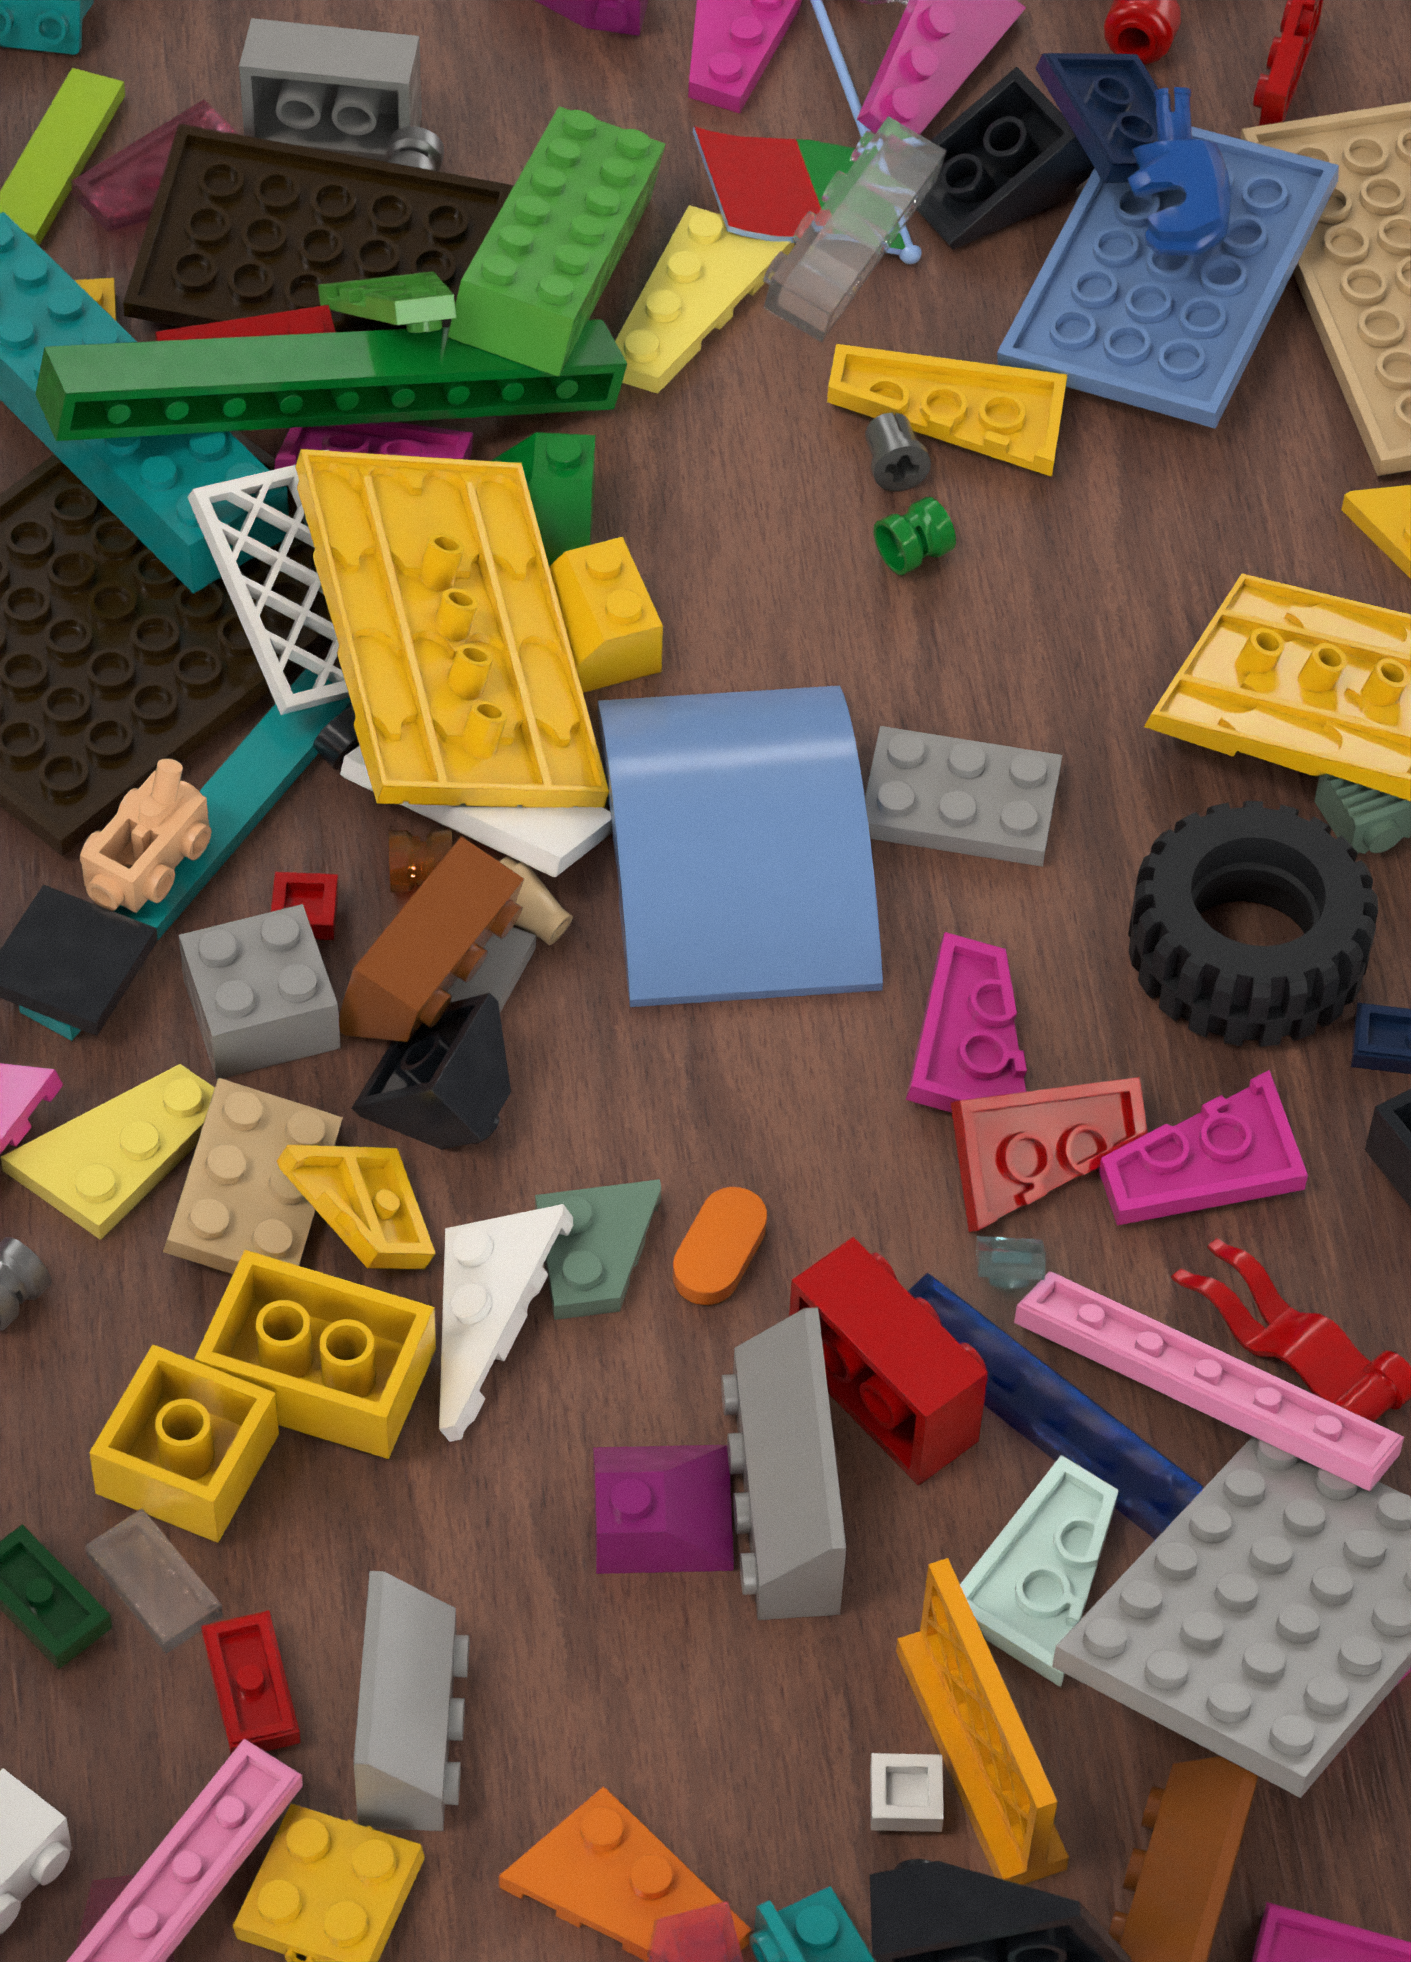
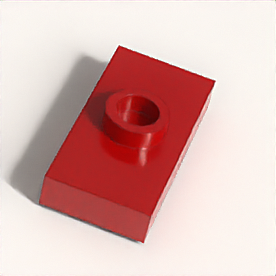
[201,1610,301,1755]

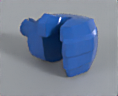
[1128,87,1231,255]

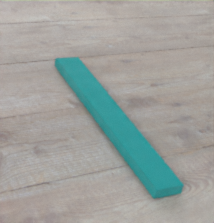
[19,669,352,1041]

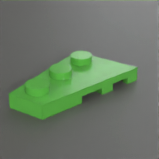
[318,272,456,333]

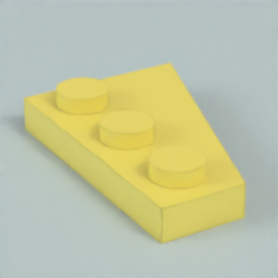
[1,1064,215,1240]

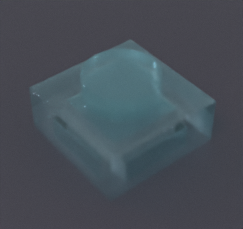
[975,1236,1046,1288]

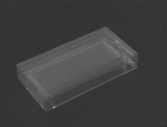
[85,1508,223,1654]

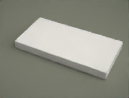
[340,746,613,877]

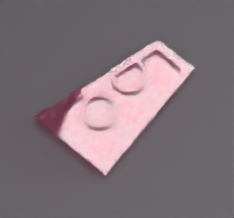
[71,99,238,232]

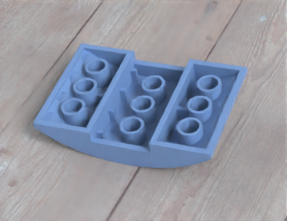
[597,686,883,1007]

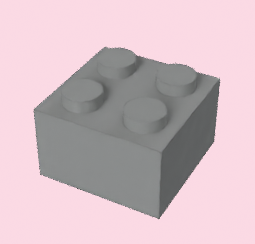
[179,904,341,1080]

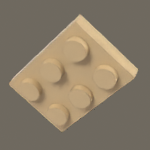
[163,1078,343,1274]

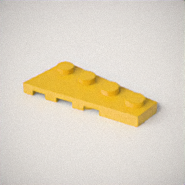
[827,344,1067,477]

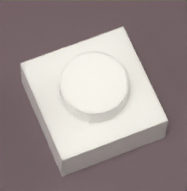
[870,1753,944,1832]

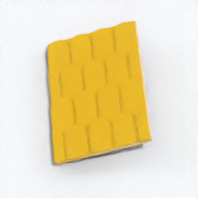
[295,449,609,808]
[1144,574,1411,801]

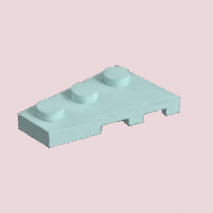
[960,1455,1118,1687]

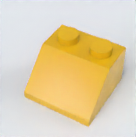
[549,537,663,693]

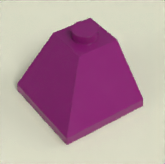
[593,1445,734,1574]

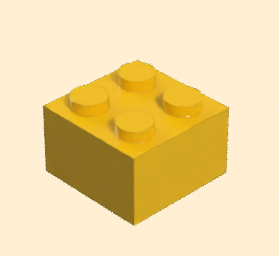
[89,1344,279,1543]

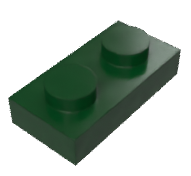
[0,1524,113,1670]

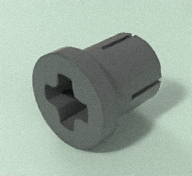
[865,412,931,491]

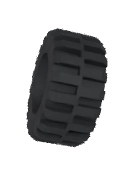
[1128,801,1378,1047]

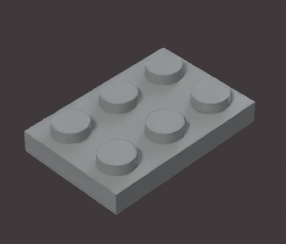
[865,726,1062,867]

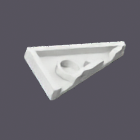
[439,1204,573,1442]

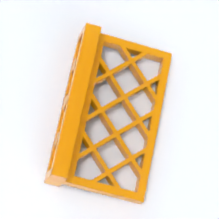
[896,1558,1069,1885]

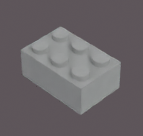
[239,18,422,162]

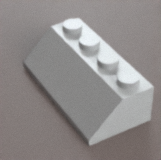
[721,1307,846,1620]

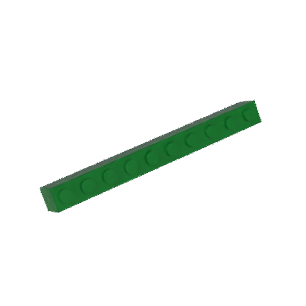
[35,319,628,441]

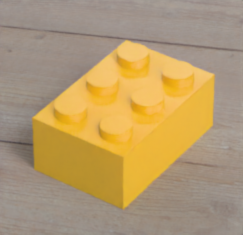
[194,1250,436,1459]

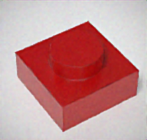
[271,872,339,940]

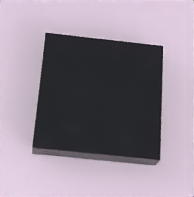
[0,884,158,1036]

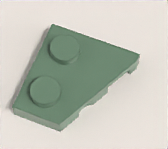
[535,1179,662,1320]

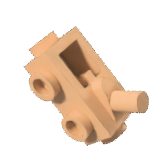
[80,759,211,913]

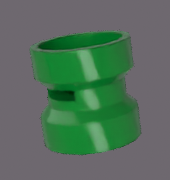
[873,497,956,575]

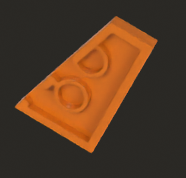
[499,1786,752,1962]

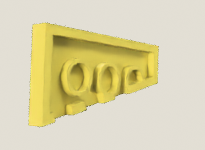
[615,205,795,394]

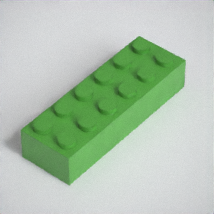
[447,106,666,377]

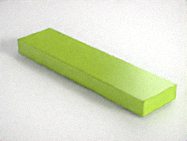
[0,68,125,246]

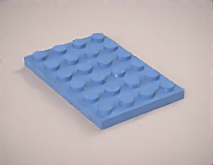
[997,126,1339,429]

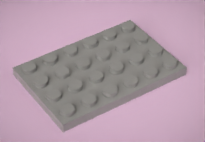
[1052,1436,1411,1798]

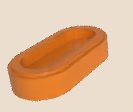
[673,1187,767,1305]

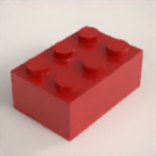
[789,1237,988,1486]

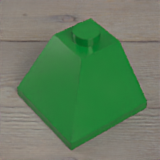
[491,432,596,566]

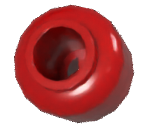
[1104,0,1181,65]

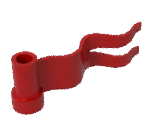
[1171,1238,1411,1422]

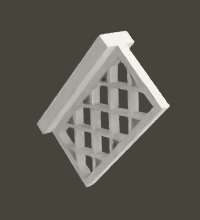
[187,449,350,715]

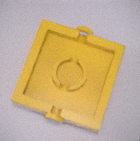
[233,1803,425,1962]

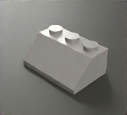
[353,1571,470,1831]

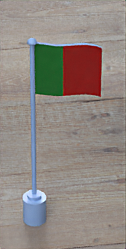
[693,0,922,264]

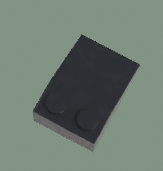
[888,67,1095,250]
[869,1859,1131,1962]

